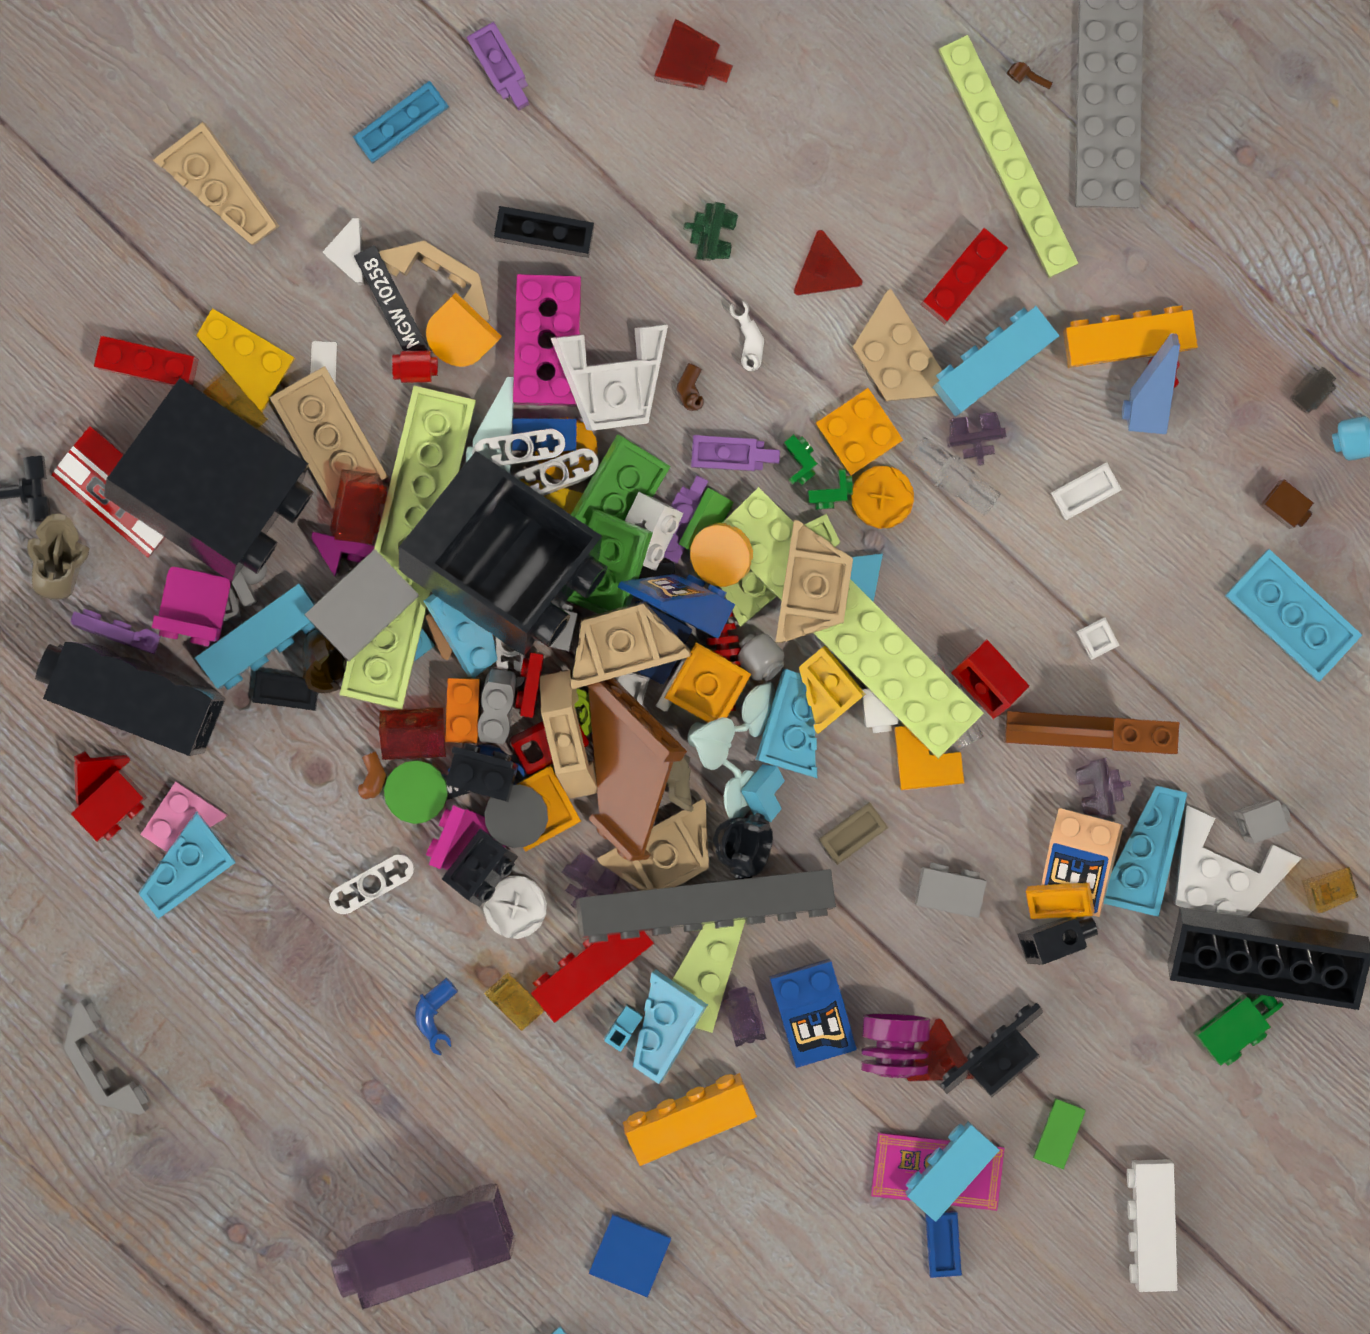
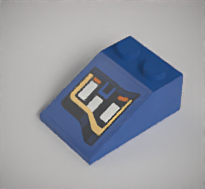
[618,574,735,638]
[769,958,857,1068]

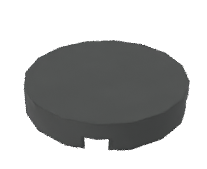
[485,784,548,848]

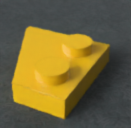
[799,646,866,734]

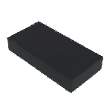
[252,671,319,711]

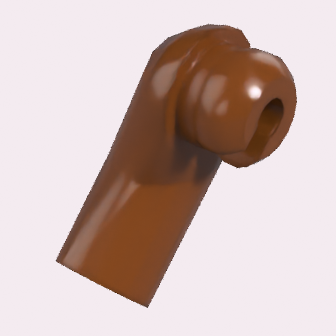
[358,751,386,799]

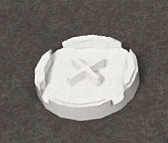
[484,875,547,939]

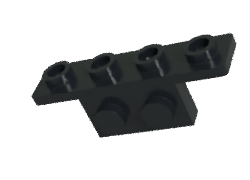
[940,1003,1043,1098]

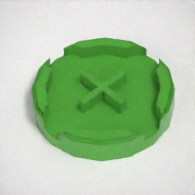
[384,760,448,824]

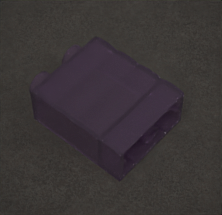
[331,1184,516,1310]

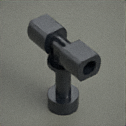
[0,456,51,522]

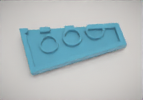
[1103,786,1188,917]

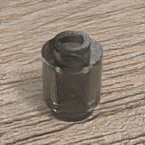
[1289,367,1337,414]

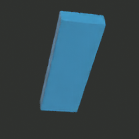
[353,81,449,164]

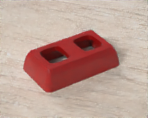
[510,721,589,775]

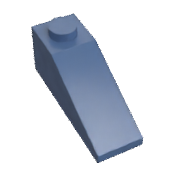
[1122,333,1180,434]

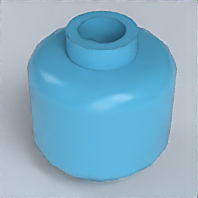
[1332,416,1370,461]

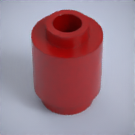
[392,351,438,383]

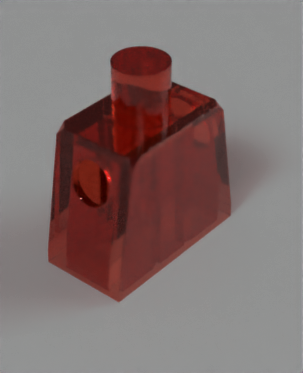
[654,19,733,90]

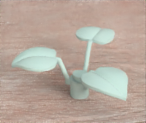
[688,681,776,819]

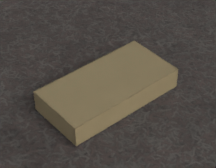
[818,802,888,865]

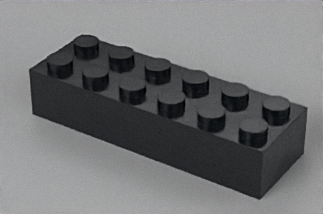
[1168,907,1370,1010]

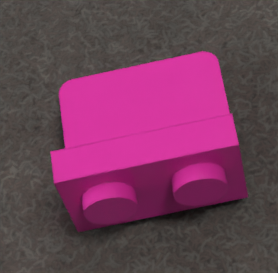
[152,567,231,646]
[426,804,506,870]

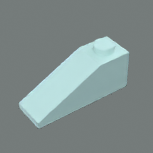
[466,377,514,474]

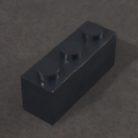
[494,206,594,258]

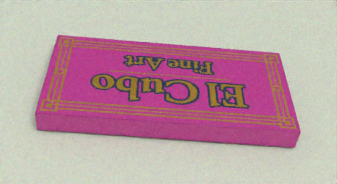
[871,1132,1005,1211]

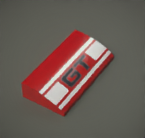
[51,426,165,558]

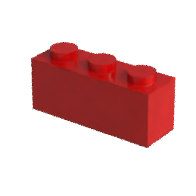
[920,228,1008,325]
[94,336,199,386]

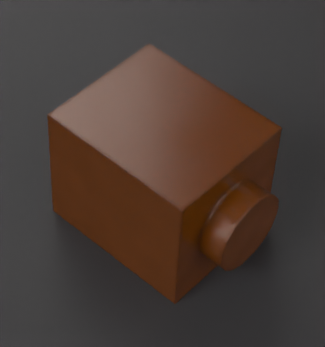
[1260,479,1314,529]

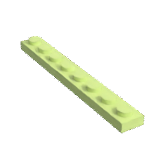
[938,35,1078,278]

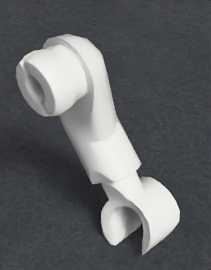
[730,301,764,371]

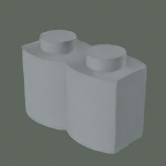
[478,669,516,744]

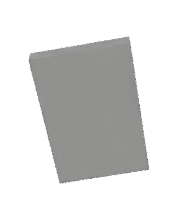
[305,549,419,662]

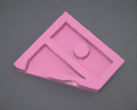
[140,781,228,852]

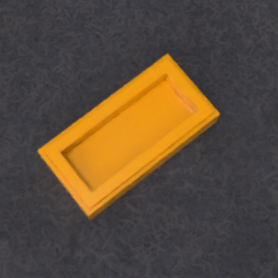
[1025,883,1095,919]

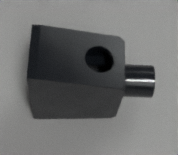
[1017,917,1098,965]

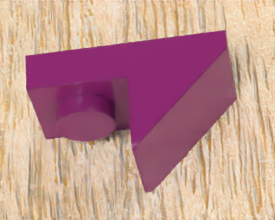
[311,532,375,577]

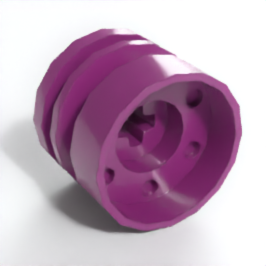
[861,1014,930,1078]

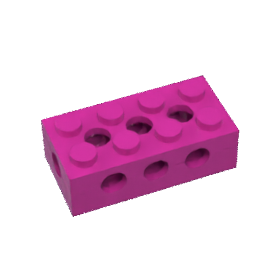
[513,274,581,407]

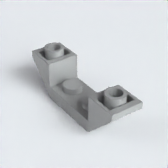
[64,999,150,1115]

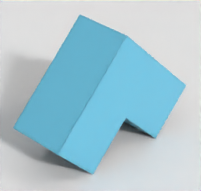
[741,764,785,822]
[604,1004,643,1052]

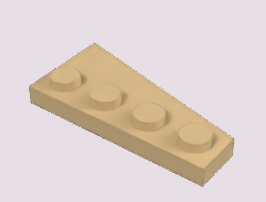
[153,122,279,245]

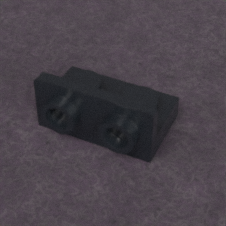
[446,743,519,802]
[442,828,518,907]

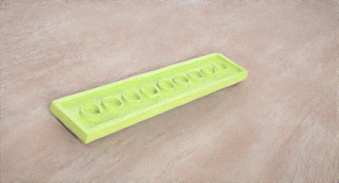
[339,386,476,710]
[723,487,984,759]

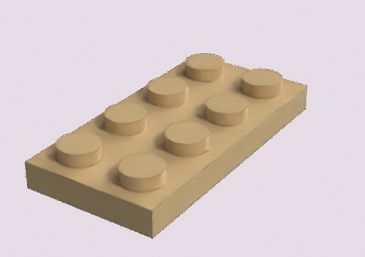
[269,366,388,509]

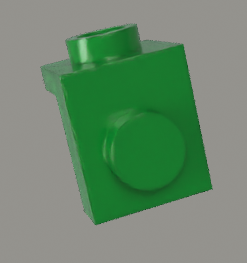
[783,434,818,486]
[807,469,853,510]

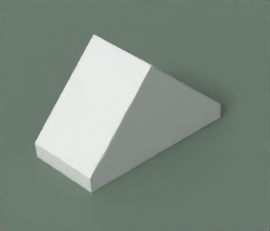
[323,218,365,285]

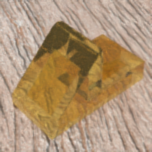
[484,972,544,1031]

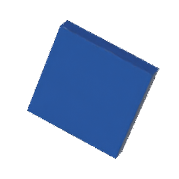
[589,1214,671,1298]

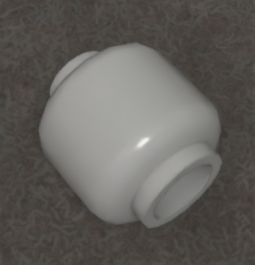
[737,634,784,681]

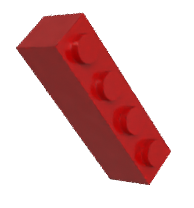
[531,931,654,1023]

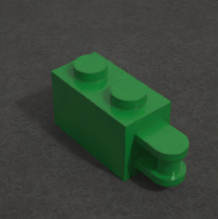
[1193,994,1284,1066]

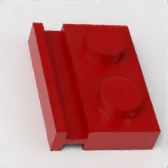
[515,653,544,718]

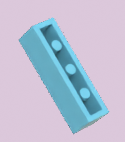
[932,306,1059,417]
[195,584,316,690]

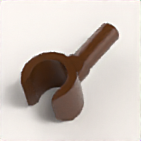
[1007,62,1053,89]

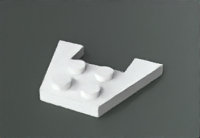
[551,325,668,431]
[1174,805,1302,917]

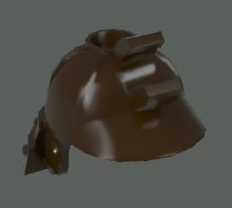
[302,629,346,693]

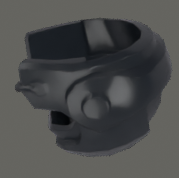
[712,813,773,880]

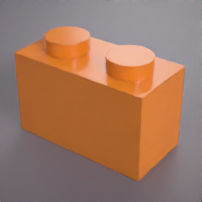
[445,678,481,743]

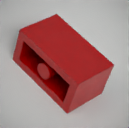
[951,639,1030,720]
[71,769,147,842]

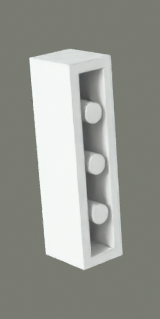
[1127,1159,1177,1292]

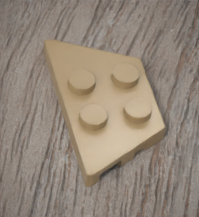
[852,289,942,402]
[775,520,853,644]
[571,601,691,689]
[597,798,709,891]

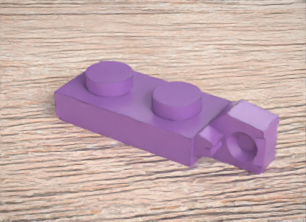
[466,21,530,111]
[691,435,780,471]
[664,476,708,564]
[70,609,161,654]

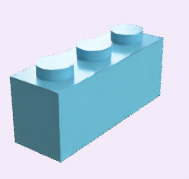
[905,1121,1000,1222]

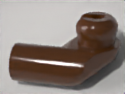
[676,363,704,411]

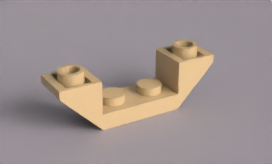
[379,241,491,323]
[540,669,597,799]

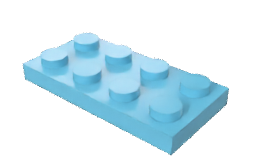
[1225,549,1362,682]

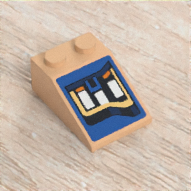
[1041,808,1124,917]

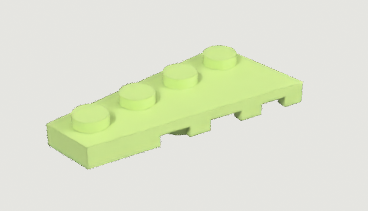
[720,514,840,627]
[672,919,746,1033]

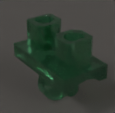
[683,202,738,261]

